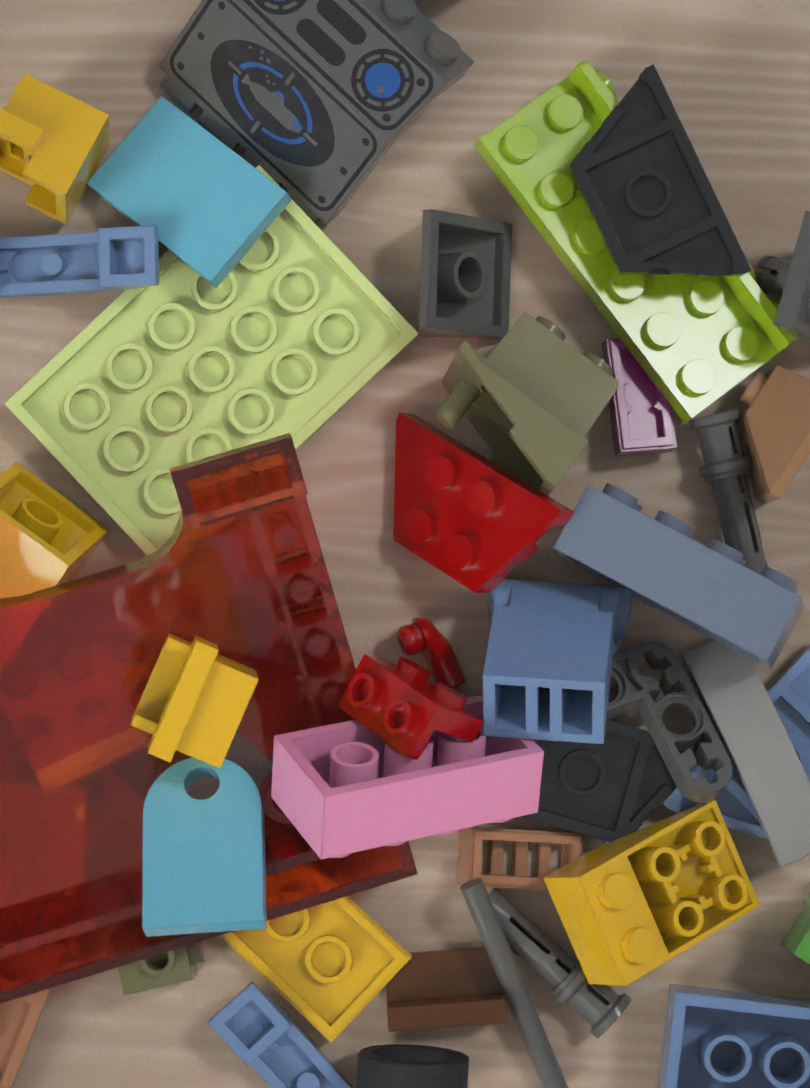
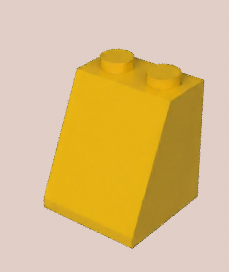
[0,462,110,671]

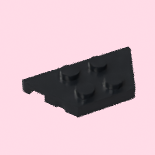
[569,64,752,277]
[522,720,699,842]

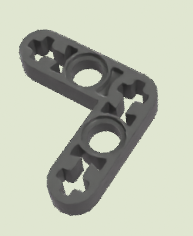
[606,642,733,803]

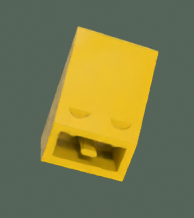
[543,800,760,986]

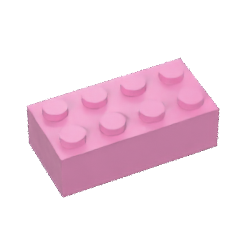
[271,695,544,859]

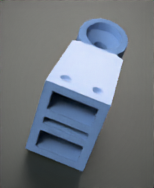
[483,579,632,744]

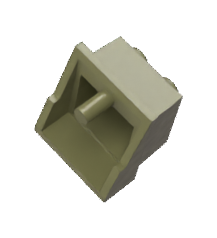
[434,312,621,496]

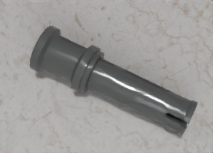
[688,408,768,575]
[470,887,631,1038]

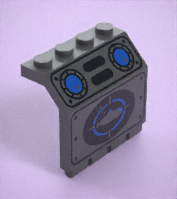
[158,0,474,225]

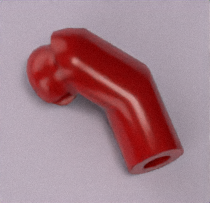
[396,618,466,688]

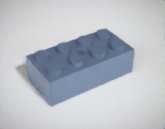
[553,483,804,670]

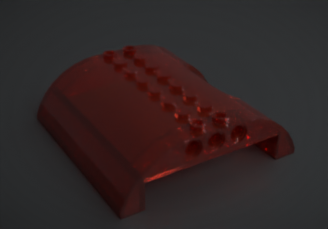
[0,433,418,1004]

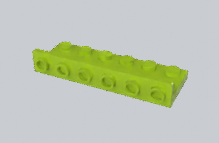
[474,60,797,423]

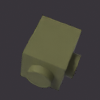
[111,926,205,995]

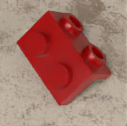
[339,654,484,760]

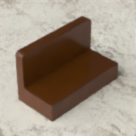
[386,947,507,1032]

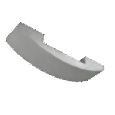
[682,640,810,868]

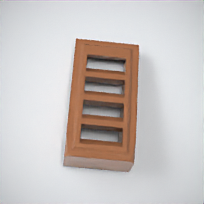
[456,826,583,890]

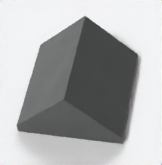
[419,209,512,339]

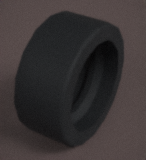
[356,1044,469,1088]

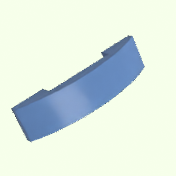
[0,225,159,297]
[208,981,354,1088]

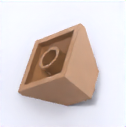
[739,365,810,504]

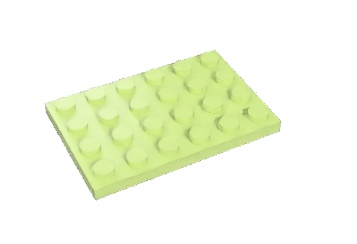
[5,165,419,574]

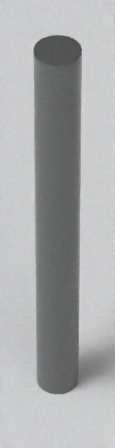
[460,878,568,1088]

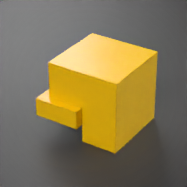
[0,73,109,225]
[131,633,259,769]

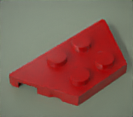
[393,412,574,593]

